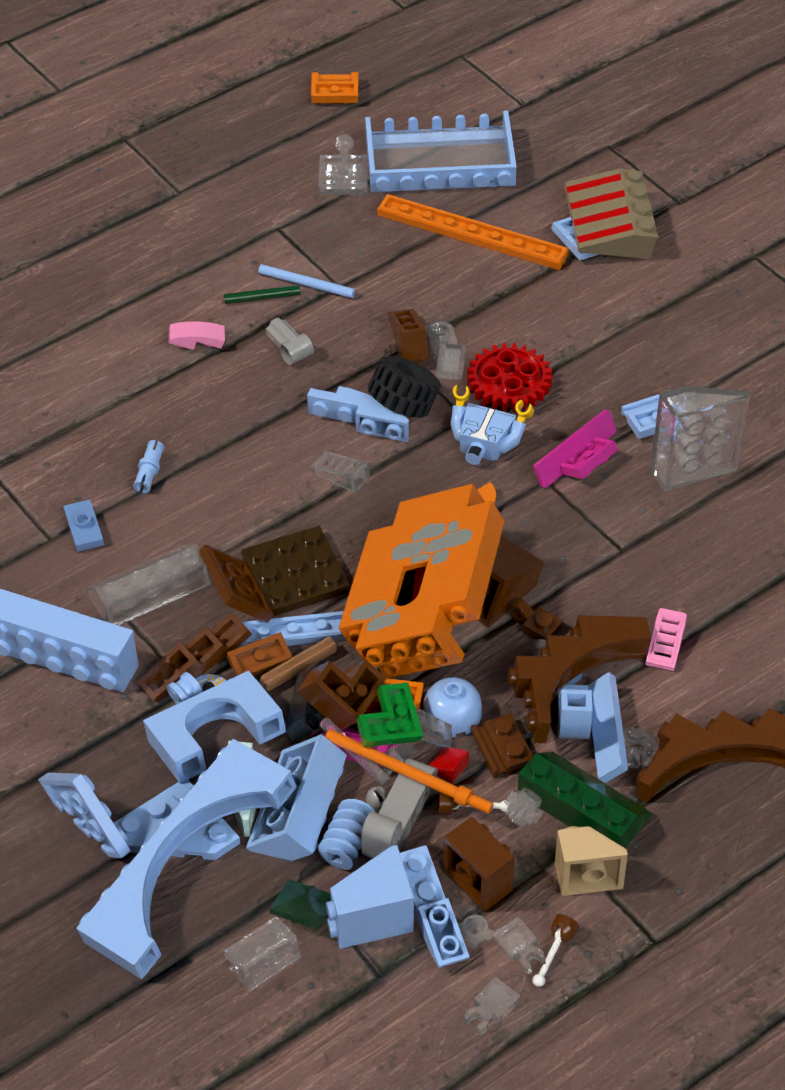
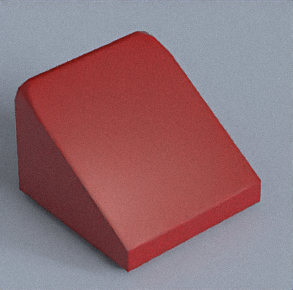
[429,747,469,784]

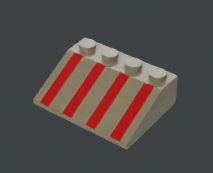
[564,169,658,260]

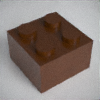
[443,816,515,912]

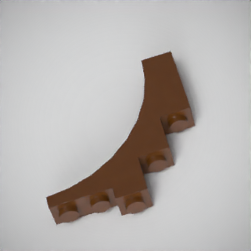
[508,615,651,744]
[636,708,785,803]

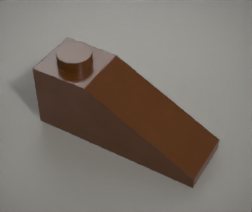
[388,309,429,364]

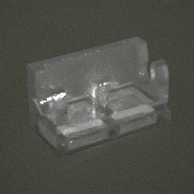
[224,916,301,992]

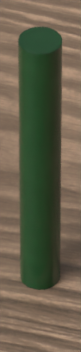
[224,285,301,304]

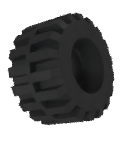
[368,356,441,418]

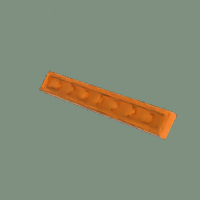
[377,194,569,270]

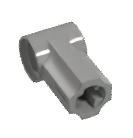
[266,317,314,365]

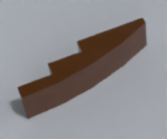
[137,612,253,702]

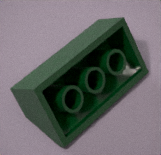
[517,751,653,848]

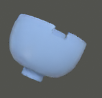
[423,677,482,737]

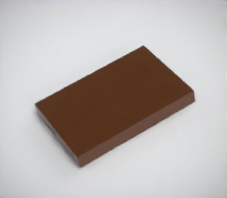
[198,544,274,623]

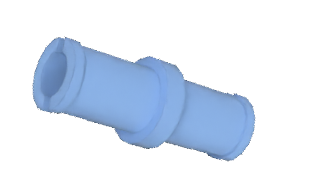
[133,440,164,493]

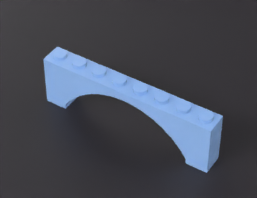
[76,739,297,979]

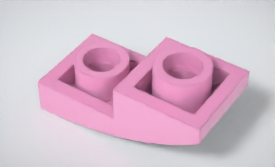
[169,321,225,350]

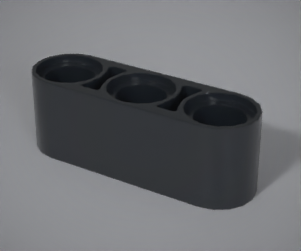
[286,661,327,744]

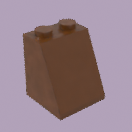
[478,534,544,628]

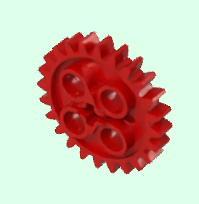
[467,343,552,412]

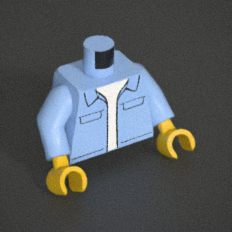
[451,385,534,465]

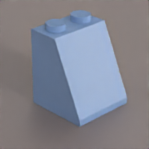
[326,845,414,949]

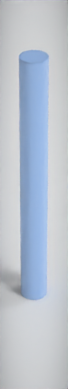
[258,264,356,299]

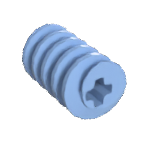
[318,799,375,870]

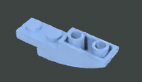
[307,386,409,442]
[400,845,470,968]

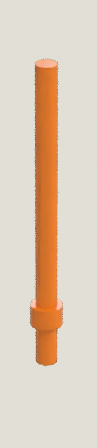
[325,729,494,814]

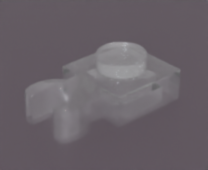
[492,916,546,974]
[464,977,520,1036]

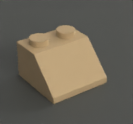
[555,826,628,896]

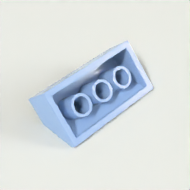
[246,734,347,861]

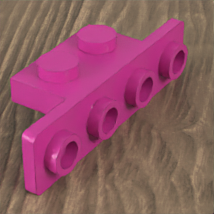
[533,410,618,488]

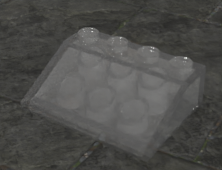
[651,386,750,492]

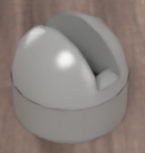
[366,786,389,813]

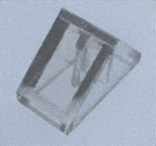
[436,343,467,380]

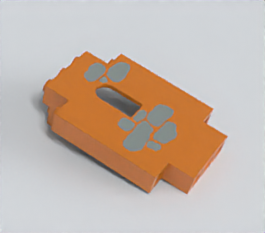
[338,484,505,678]

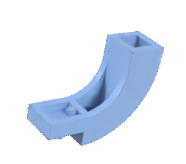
[557,685,592,739]

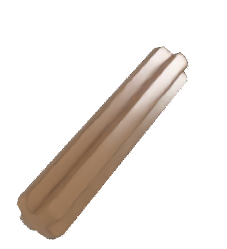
[260,637,337,691]

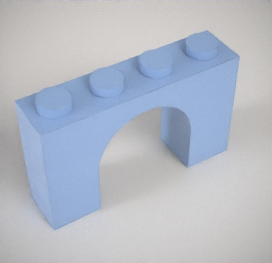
[143,671,286,783]

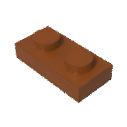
[227,632,293,676]

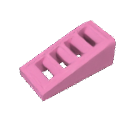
[645,608,687,671]

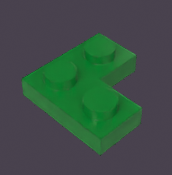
[356,683,423,747]

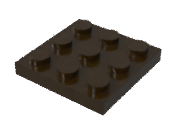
[241,525,350,617]

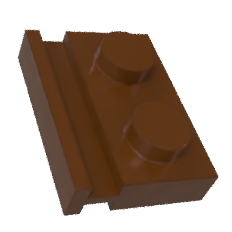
[471,713,533,779]

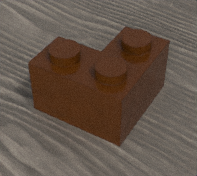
[297,659,387,731]

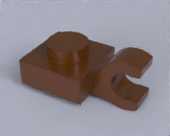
[511,598,563,645]

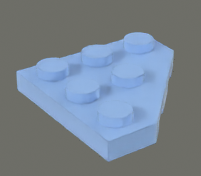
[38,773,131,858]
[114,780,240,860]

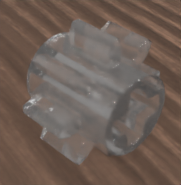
[504,788,544,826]

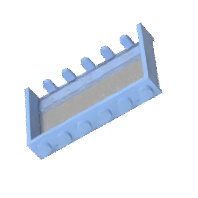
[365,111,517,192]

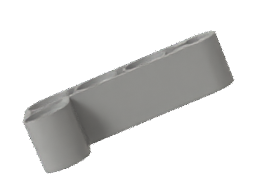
[362,758,438,858]

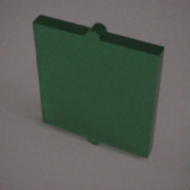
[269,879,331,930]

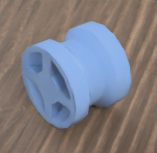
[166,672,203,704]

